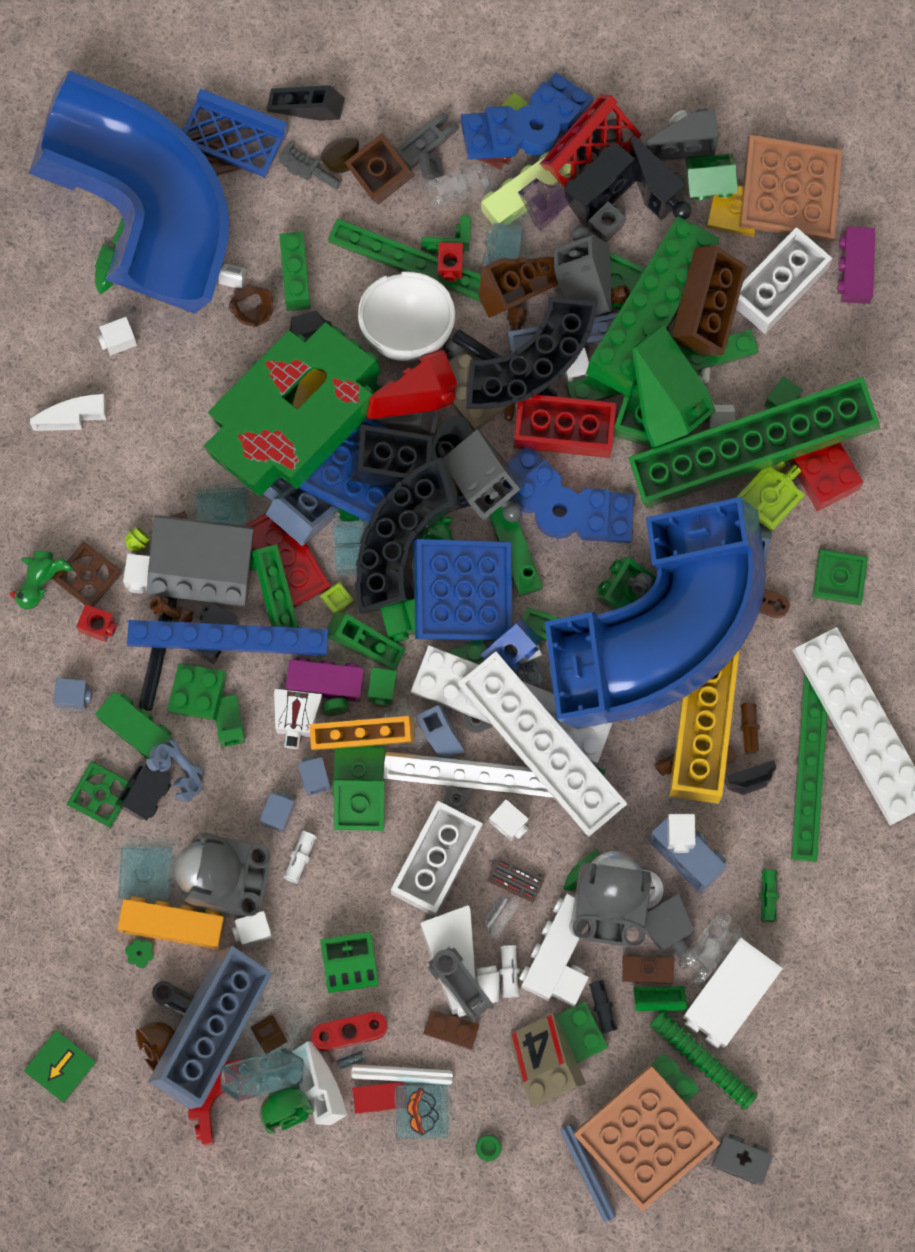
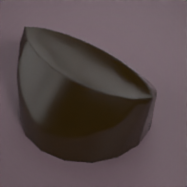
[321,138,359,173]

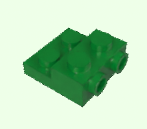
[596,557,656,610]

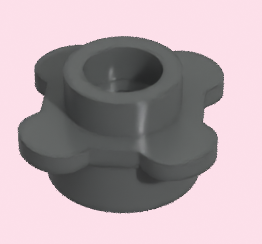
[627,573,654,598]
[442,786,470,813]

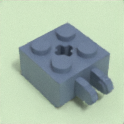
[264,477,339,546]

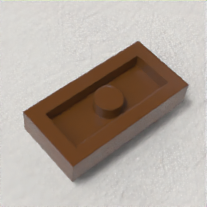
[423,1010,480,1050]

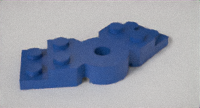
[460,72,594,160]
[505,448,634,543]

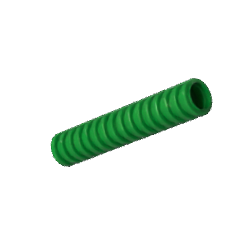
[650,1011,758,1110]

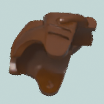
[229,283,274,327]

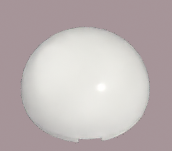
[358,272,455,361]

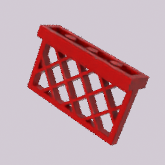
[539,94,642,188]

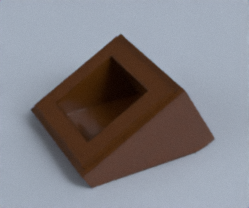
[250,1015,287,1054]

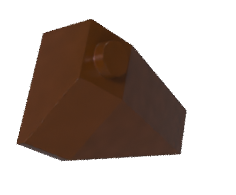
[478,257,559,318]

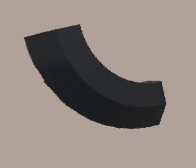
[466,297,597,409]
[355,457,462,614]

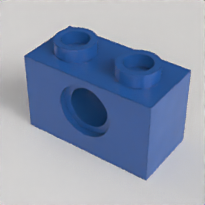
[481,618,541,672]

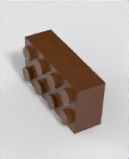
[671,245,747,357]

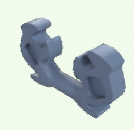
[146,740,204,802]

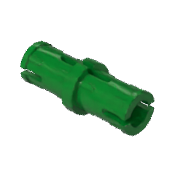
[759,870,779,922]

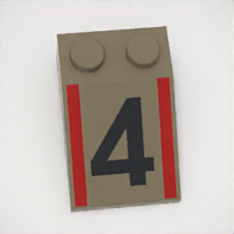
[510,1013,586,1107]

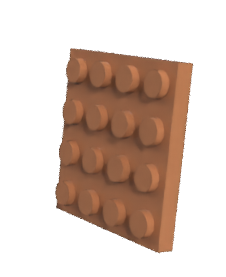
[739,135,842,242]
[573,1064,721,1211]

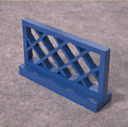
[182,88,288,178]

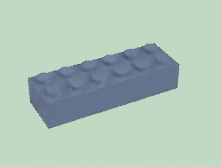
[148,946,273,1109]

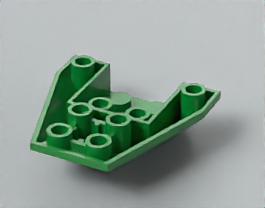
[632,325,716,447]

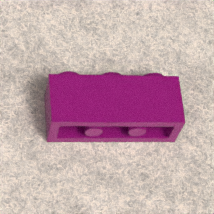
[837,226,875,304]
[286,657,364,702]

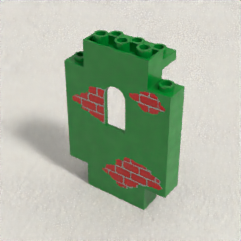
[204,322,382,497]

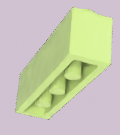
[481,151,571,232]

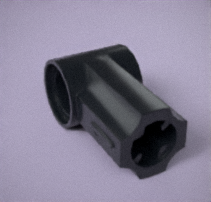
[152,981,194,1016]

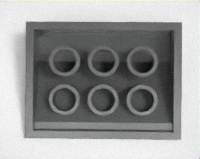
[147,515,254,607]

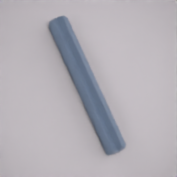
[561,1124,616,1222]

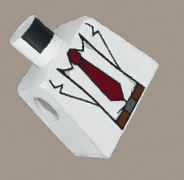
[274,689,323,749]

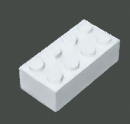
[736,227,832,334]
[391,801,483,917]

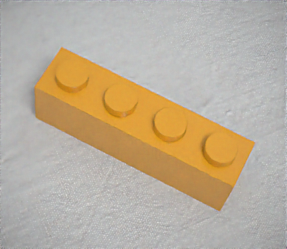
[309,716,415,750]
[117,896,225,950]

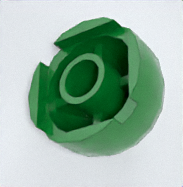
[260,1085,313,1134]

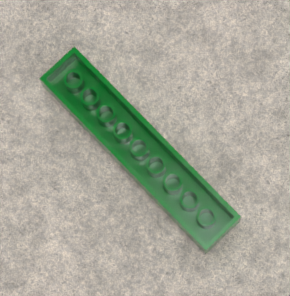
[628,376,881,508]

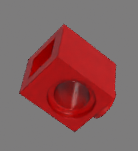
[438,243,463,282]
[76,604,117,642]

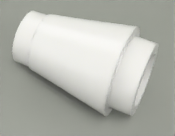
[475,965,500,1003]

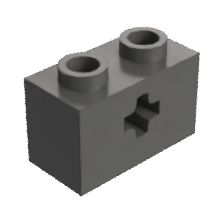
[711,1134,773,1186]

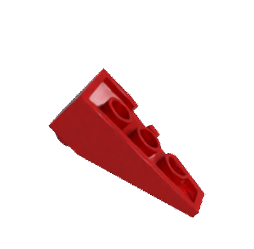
[366,349,457,419]

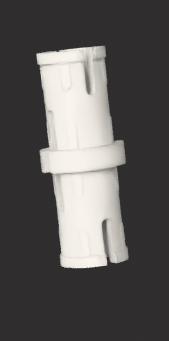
[283,831,317,884]
[499,945,520,998]

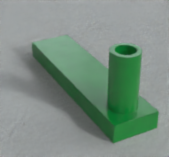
[489,499,543,597]
[251,544,299,628]

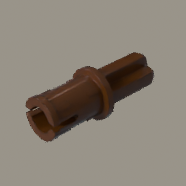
[740,703,760,753]

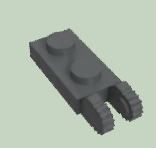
[396,113,459,170]

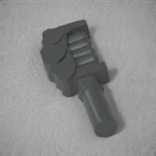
[279,142,341,190]

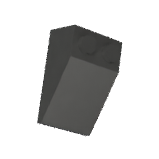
[646,109,719,161]

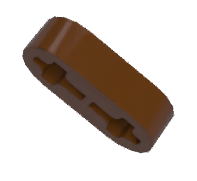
[759,589,789,619]

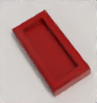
[352,1082,406,1114]

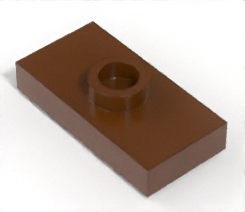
[622,956,674,984]

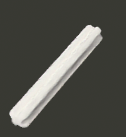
[351,1064,453,1085]

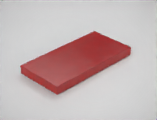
[243,513,331,608]

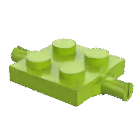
[736,465,805,532]

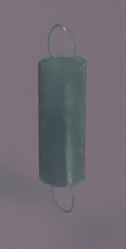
[330,1049,371,1071]

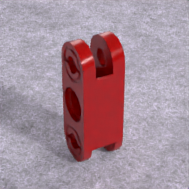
[311,1012,387,1052]

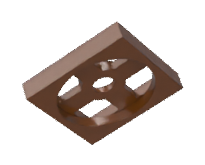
[52,542,122,607]

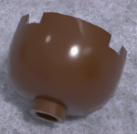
[135,1022,176,1072]

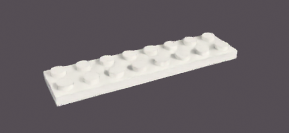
[792,627,915,826]
[410,645,613,764]
[458,652,627,838]

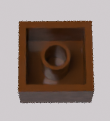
[344,133,415,205]

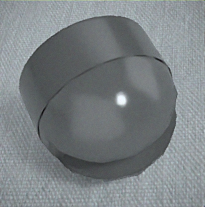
[443,338,464,358]

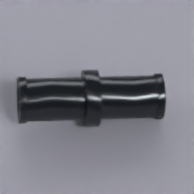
[588,980,618,1034]

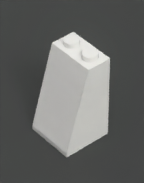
[420,905,477,1017]
[682,938,783,1048]

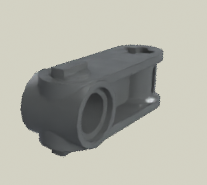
[427,947,494,1023]

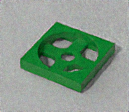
[67,761,129,829]

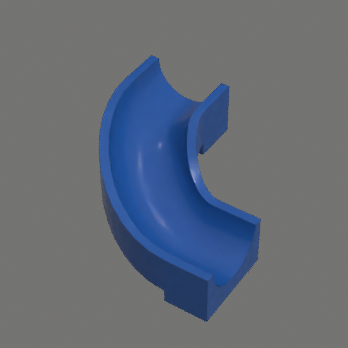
[29,70,229,314]
[545,497,766,729]

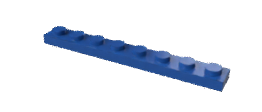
[127,620,328,656]

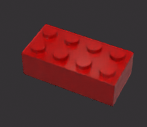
[513,395,616,458]
[788,442,863,511]

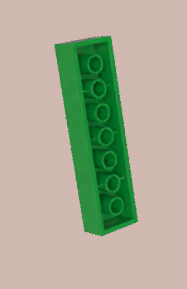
[586,216,720,397]

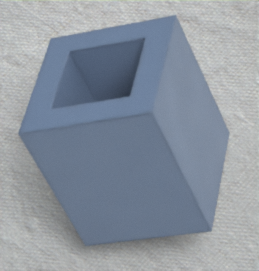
[53,678,92,710]
[298,755,331,796]
[259,792,295,833]

